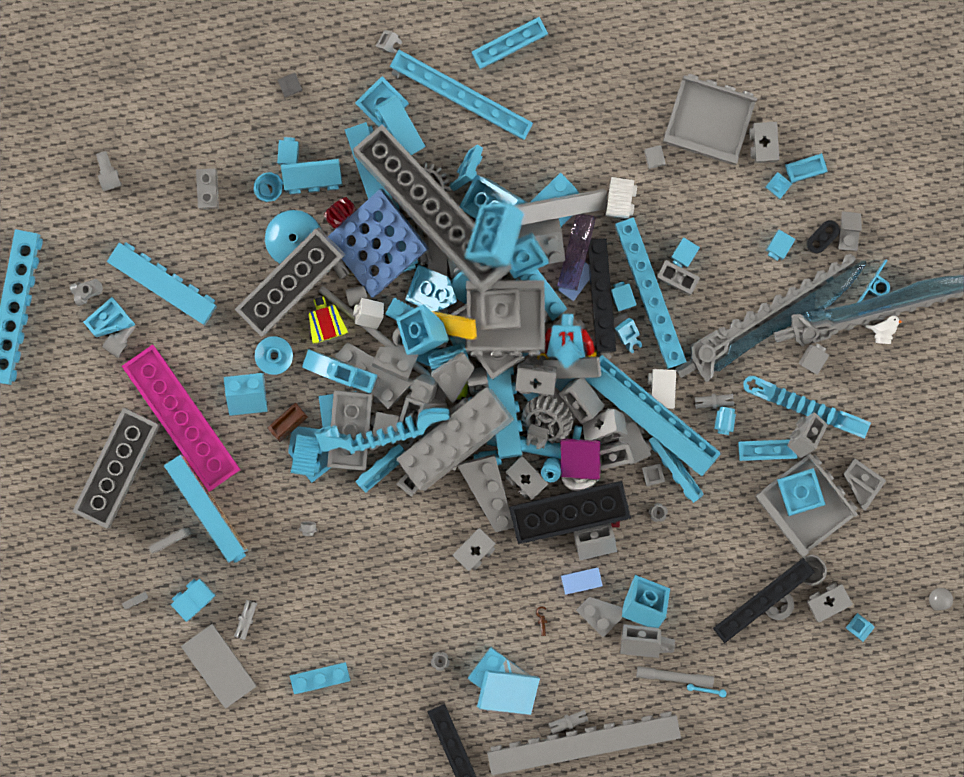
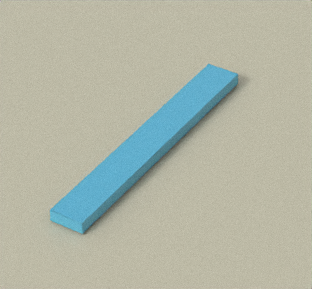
[389,50,533,140]

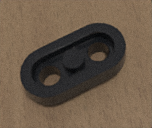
[806,220,840,254]

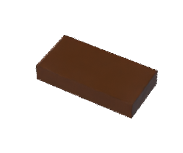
[267,402,308,442]

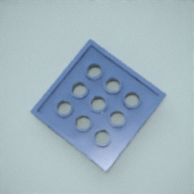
[328,189,429,298]

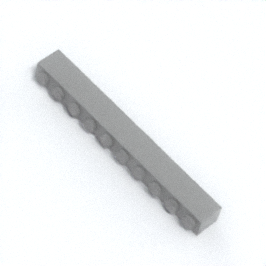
[487,711,681,775]

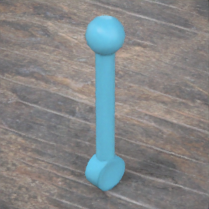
[687,684,727,697]

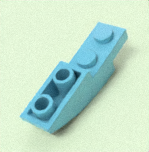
[302,349,377,393]

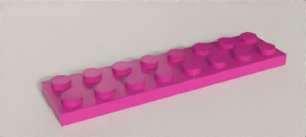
[122,344,241,492]

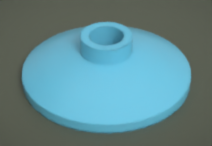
[255,336,293,375]

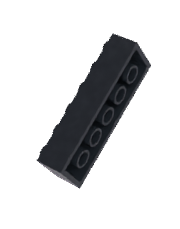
[509,480,631,545]

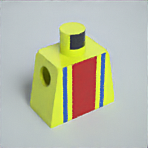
[309,297,349,344]

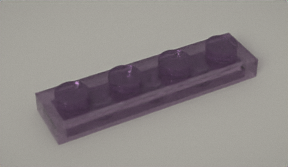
[557,214,596,291]

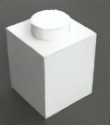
[353,298,384,329]

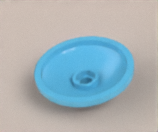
[265,210,320,264]

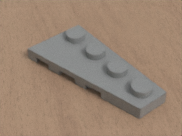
[335,342,413,409]
[458,454,514,532]

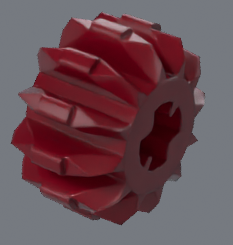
[324,197,357,228]

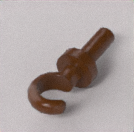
[536,606,547,636]

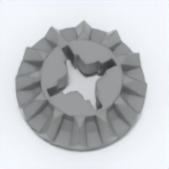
[766,594,794,620]

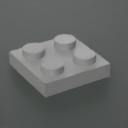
[480,289,521,331]

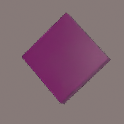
[561,439,600,480]

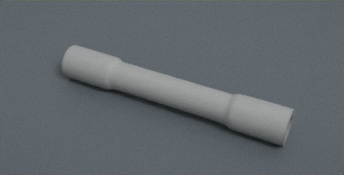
[636,666,714,688]

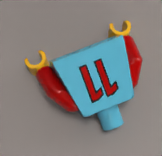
[537,314,597,360]

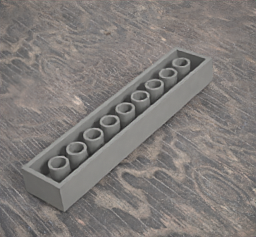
[353,125,511,294]

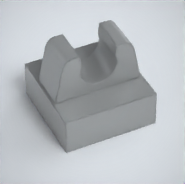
[376,30,402,54]
[526,424,549,449]

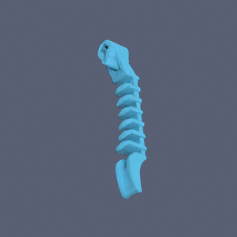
[743,376,871,439]
[315,408,450,454]

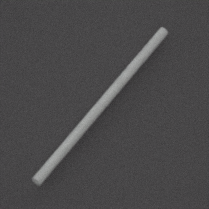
[319,286,433,377]

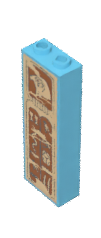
[164,455,248,563]

